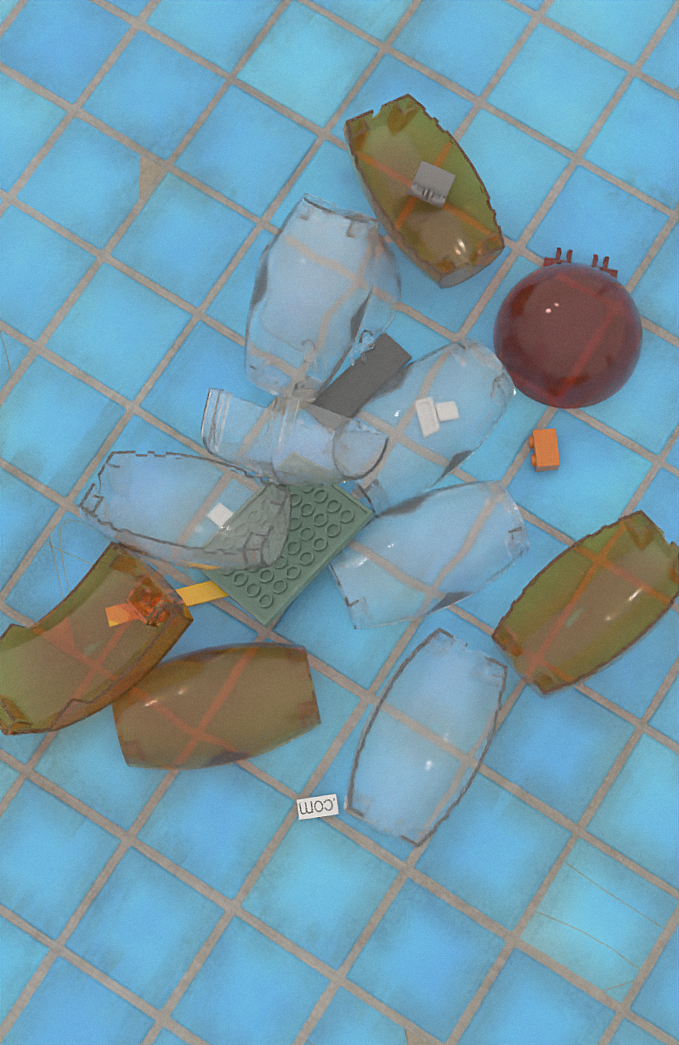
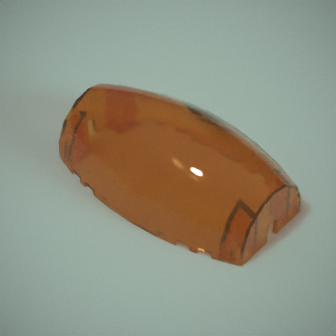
[343,93,505,289]
[491,510,679,699]
[111,642,321,770]

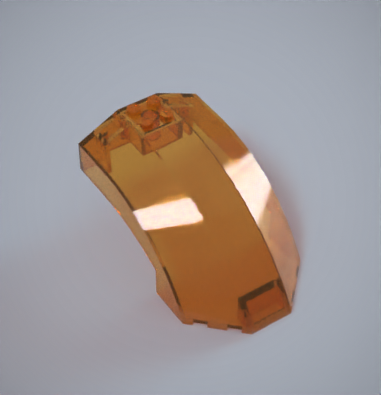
[0,541,194,736]

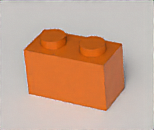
[528,428,560,472]

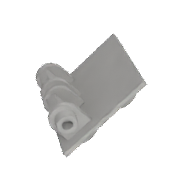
[408,160,456,208]

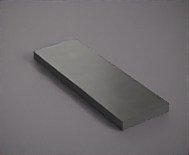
[306,332,412,435]

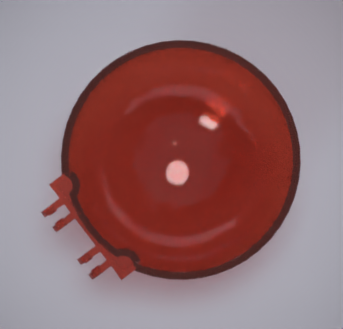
[493,247,643,409]

